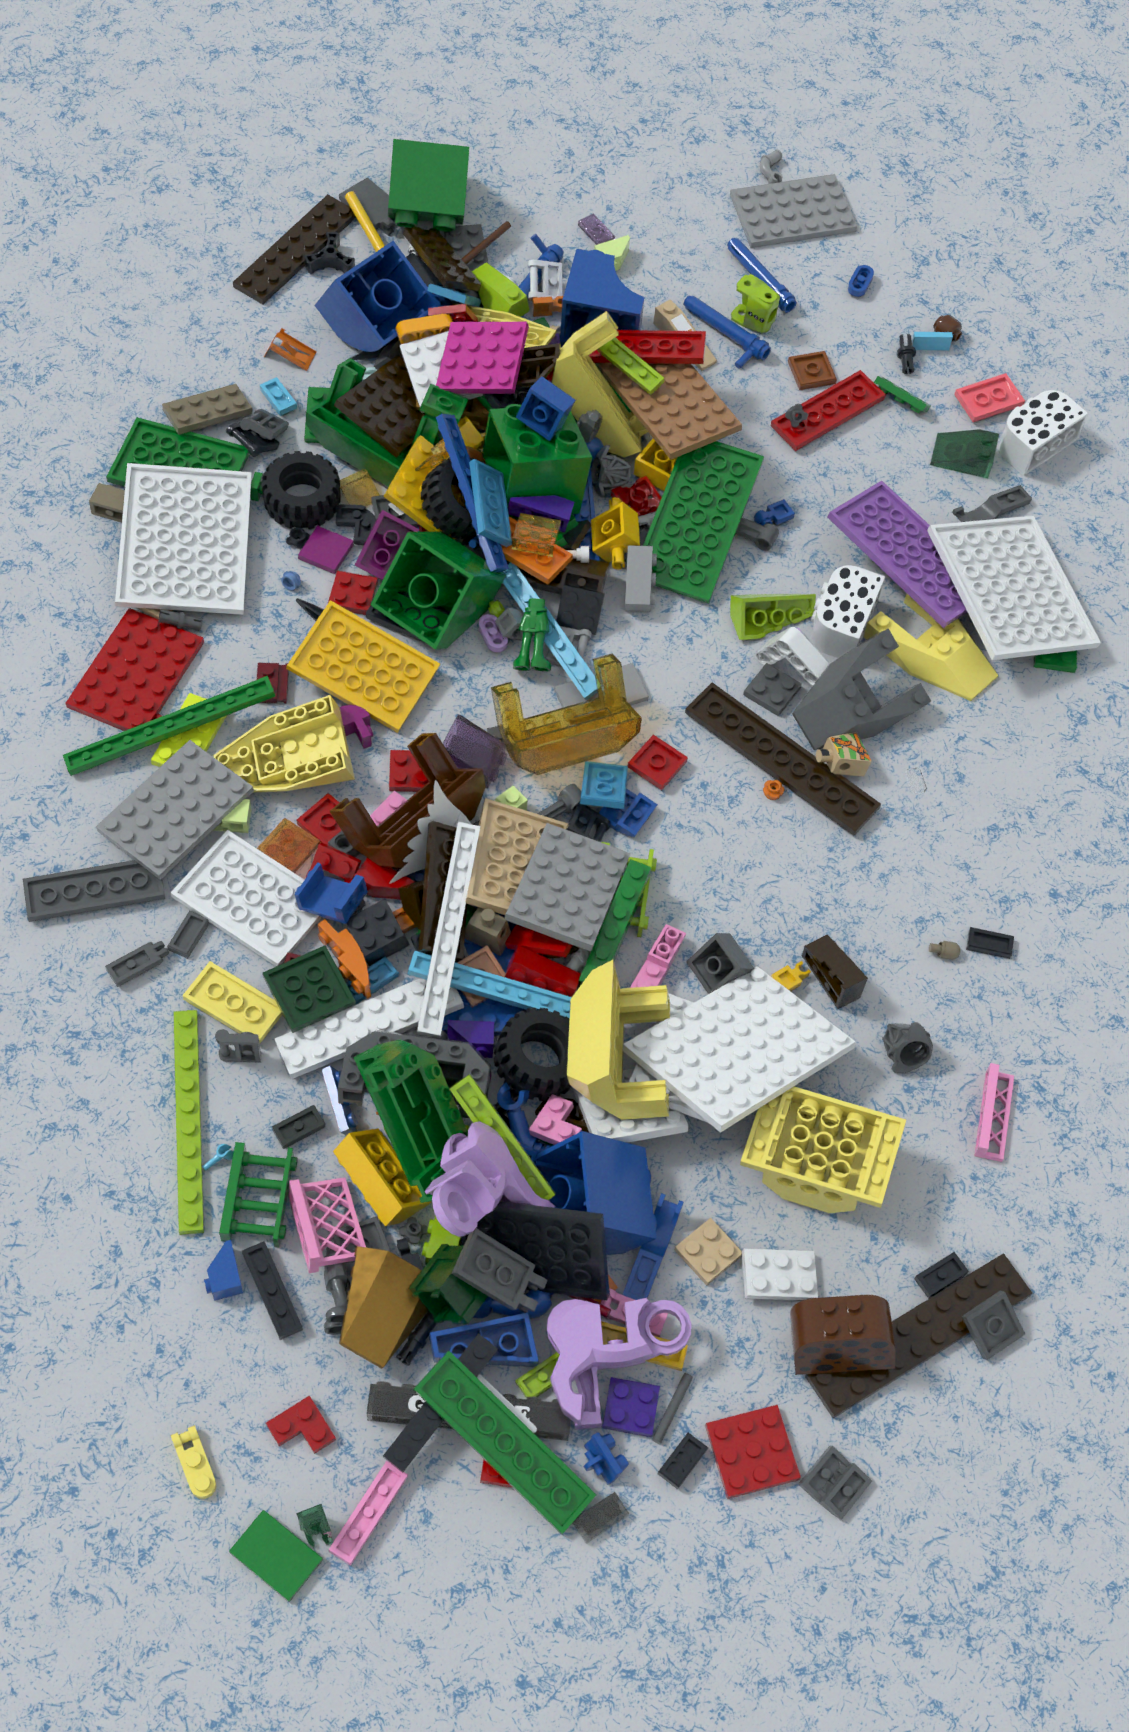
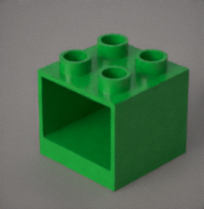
[482,404,592,519]

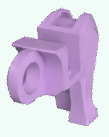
[425,1122,555,1237]
[547,1298,692,1430]

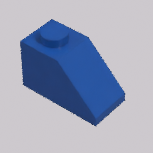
[204,1240,243,1301]

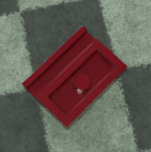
[256,663,289,704]

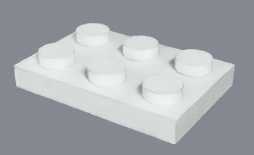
[742,1248,818,1300]

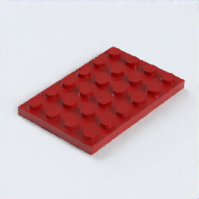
[65,608,204,731]

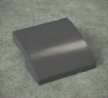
[798,1446,872,1520]

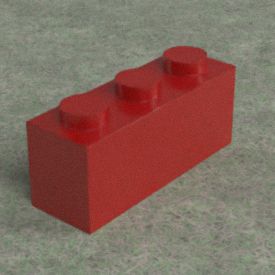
[505,945,581,997]

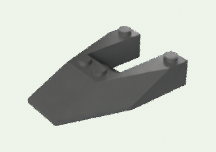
[792,628,931,750]

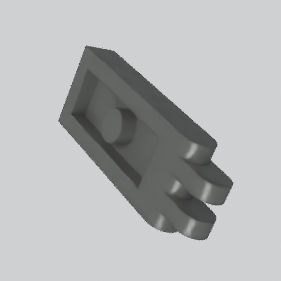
[105,941,169,987]

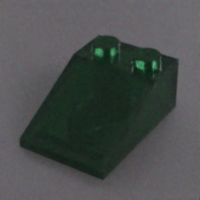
[930,429,999,479]

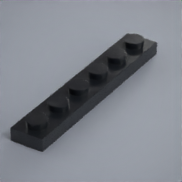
[383,1333,498,1473]

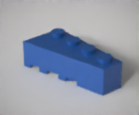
[429,1313,539,1367]

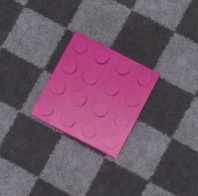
[436,322,529,394]

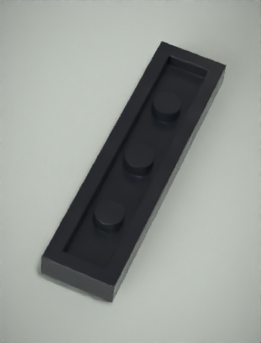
[242,1241,303,1340]

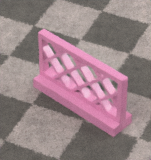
[288,1177,366,1273]

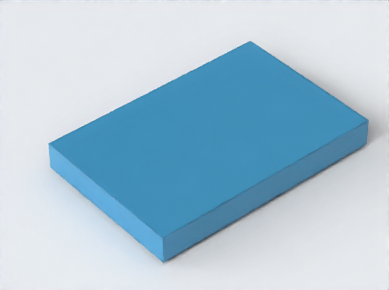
[580,761,628,809]

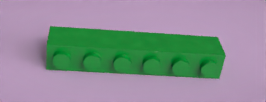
[579,859,651,987]

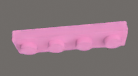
[329,1461,408,1566]

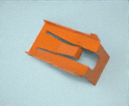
[264,328,317,371]

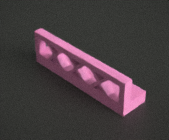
[974,1063,1014,1162]

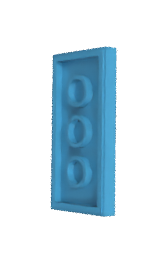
[469,459,512,547]

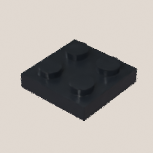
[556,584,605,635]

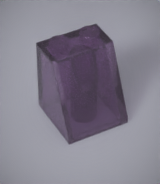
[443,714,507,789]

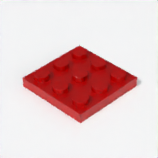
[705,1404,801,1499]

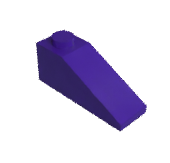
[508,495,574,533]

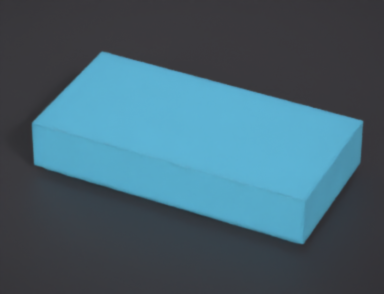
[912,332,953,351]

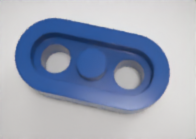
[848,265,874,297]

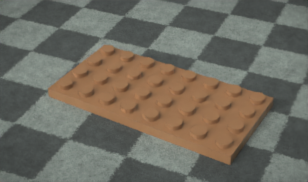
[595,363,742,460]

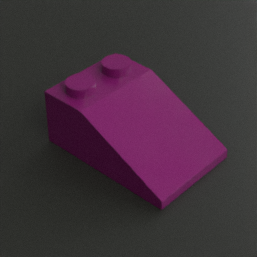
[354,510,419,580]

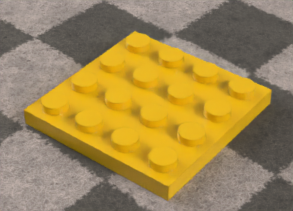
[383,435,467,540]

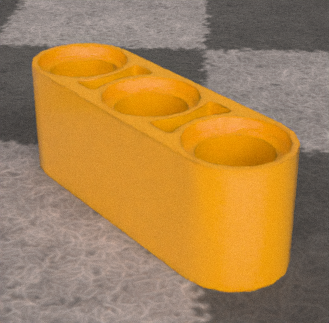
[396,314,453,344]

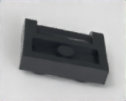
[226,422,280,457]
[566,802,611,842]

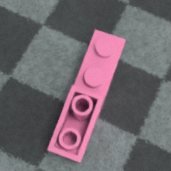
[630,924,686,988]

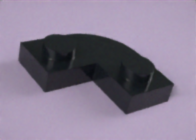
[335,504,376,545]

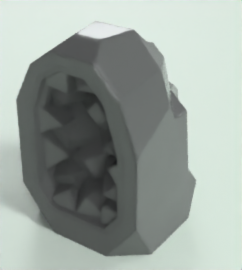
[577,410,602,443]

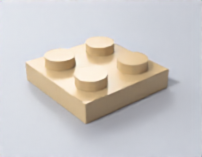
[674,1218,742,1286]

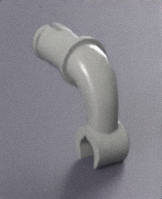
[760,149,783,184]

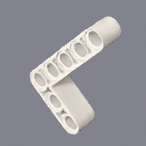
[756,627,829,687]

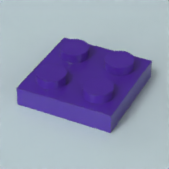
[602,1377,660,1438]

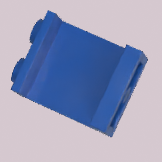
[294,863,368,924]

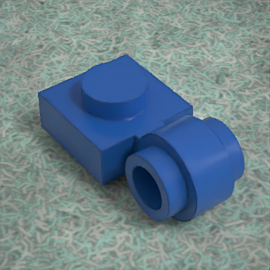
[754,499,795,526]

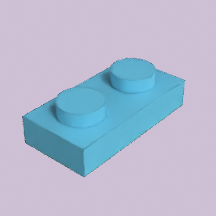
[260,377,297,416]

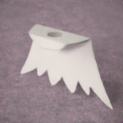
[389,780,471,884]

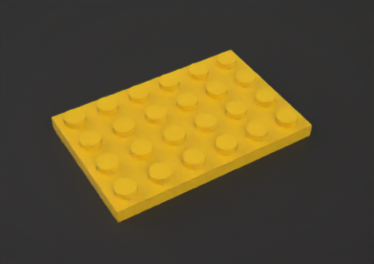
[286,600,440,733]

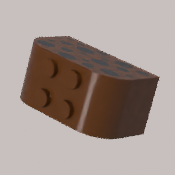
[790,1295,895,1375]

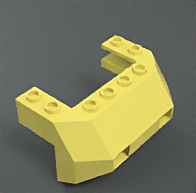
[552,311,648,457]
[567,960,670,1120]

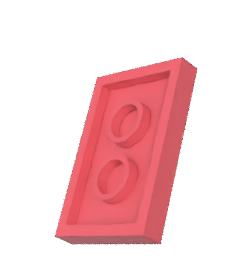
[954,373,1025,422]

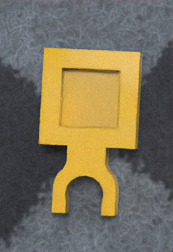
[771,961,811,992]

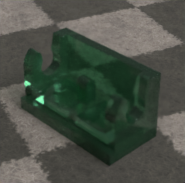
[296,1504,333,1548]

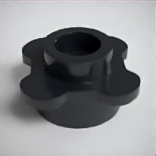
[286,528,310,549]

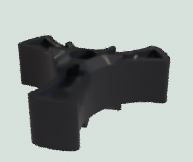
[305,232,355,274]

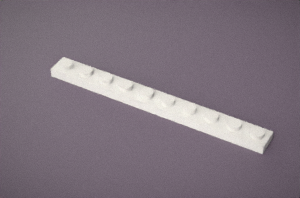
[417,822,480,1039]

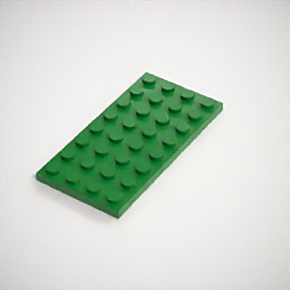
[643,441,764,604]

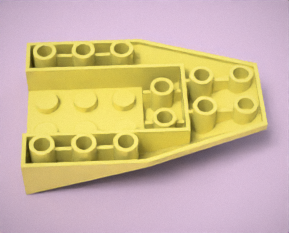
[213,695,355,793]

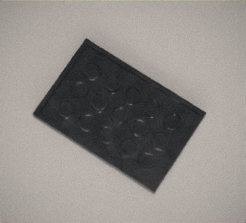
[461,1201,610,1301]

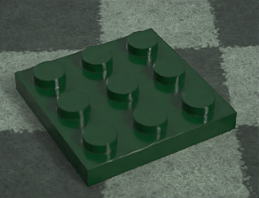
[262,945,356,1033]

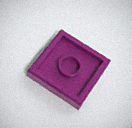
[298,526,354,574]

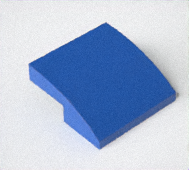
[599,788,658,837]

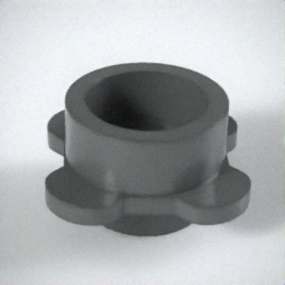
[785,403,808,427]
[399,1217,428,1244]

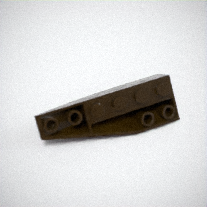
[506,559,610,595]

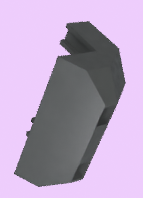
[338,1030,491,1119]

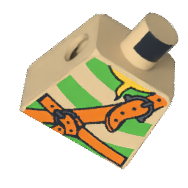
[816,732,872,776]

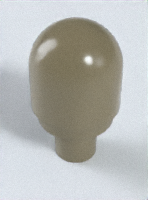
[929,941,961,960]

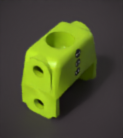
[731,274,780,333]

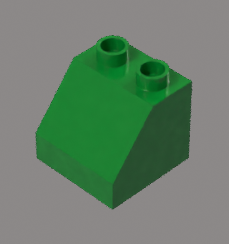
[388,139,470,232]
[370,531,506,650]

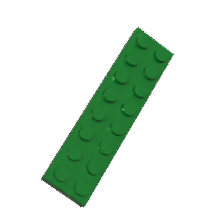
[413,1351,596,1534]

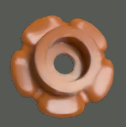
[763,780,784,800]

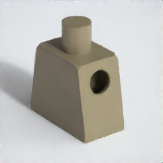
[465,907,511,956]

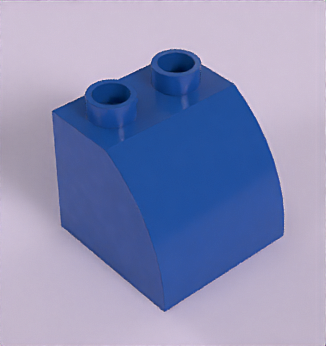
[315,240,441,352]

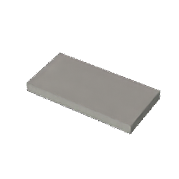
[554,663,649,724]

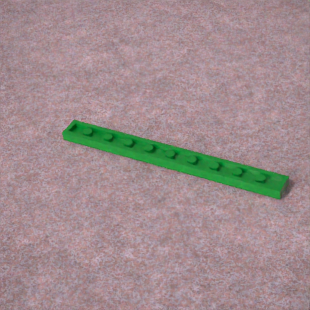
[63,676,276,776]

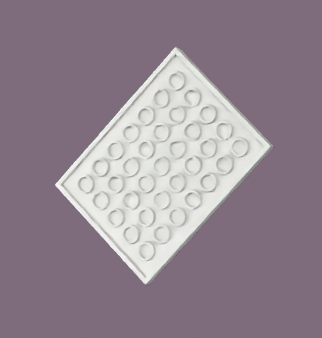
[115,463,251,615]
[927,516,1101,660]
[622,966,856,1133]

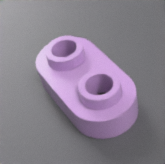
[479,614,508,652]

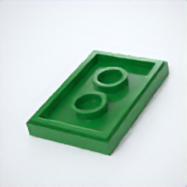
[229,1510,323,1602]

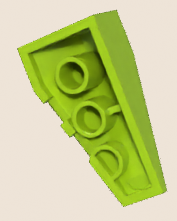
[472,262,530,317]
[730,594,816,640]

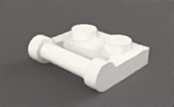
[528,260,563,301]

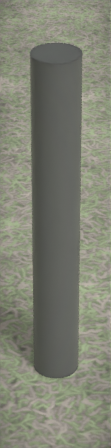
[652,1373,693,1444]

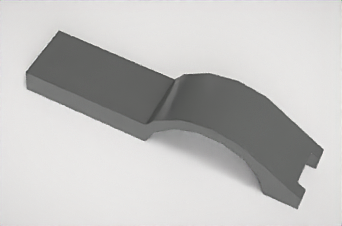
[952,485,1032,522]

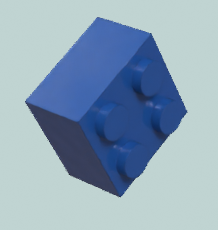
[516,376,576,441]

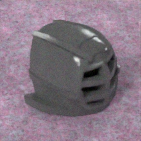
[591,445,631,498]
[882,1022,933,1073]

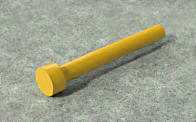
[345,191,385,252]

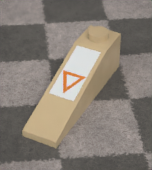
[653,299,717,371]

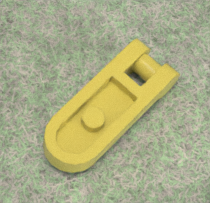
[170,1425,216,1499]

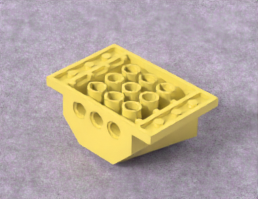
[740,1087,906,1213]

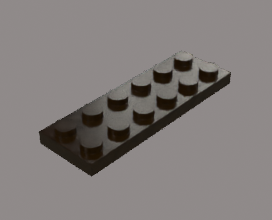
[403,226,481,291]
[418,821,467,961]

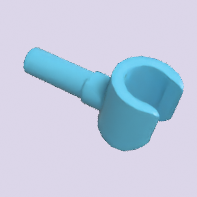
[202,1144,234,1171]

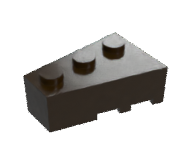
[802,934,868,1009]

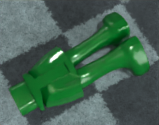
[513,598,552,672]

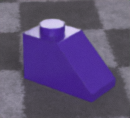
[447,1020,494,1058]

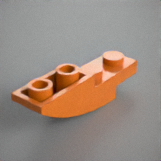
[318,919,371,999]

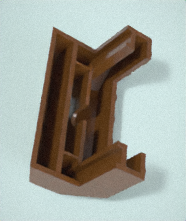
[330,733,486,869]

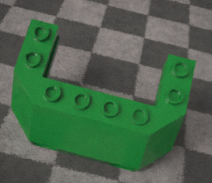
[306,358,443,487]
[353,1039,468,1203]

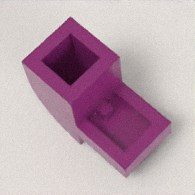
[339,705,374,749]

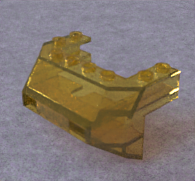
[490,653,642,775]

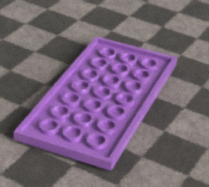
[827,481,967,628]

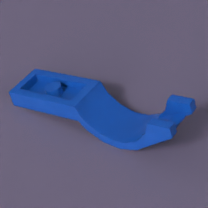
[622,1193,684,1300]

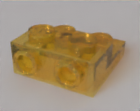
[512,513,561,557]

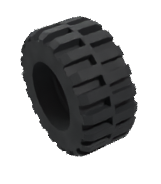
[262,451,341,529]
[421,457,477,539]
[494,1007,572,1101]

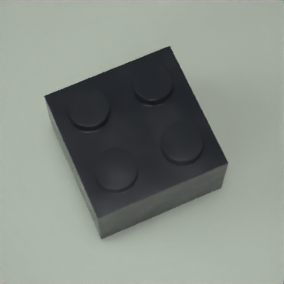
[346,899,410,966]

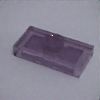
[578,213,615,245]

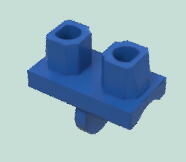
[583,1432,629,1485]

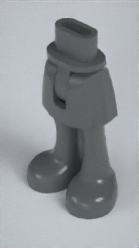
[324,1247,348,1335]

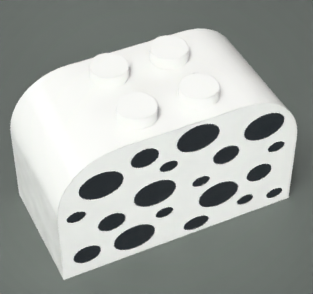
[999,390,1088,476]
[811,565,885,658]

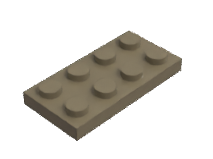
[162,384,252,435]

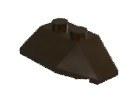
[516,343,561,387]

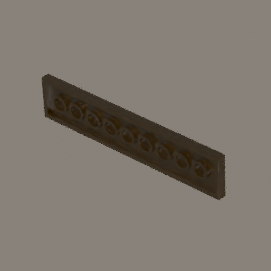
[685,682,881,836]
[805,1253,1032,1419]

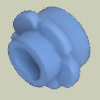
[281,571,301,590]

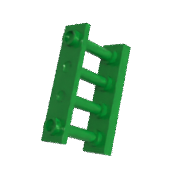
[219,1142,298,1248]

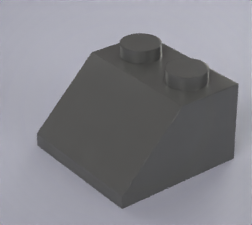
[686,933,755,994]

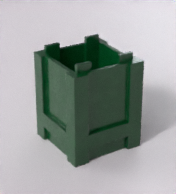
[409,1244,488,1324]

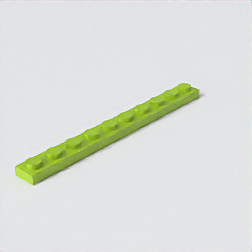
[173,1010,204,1235]

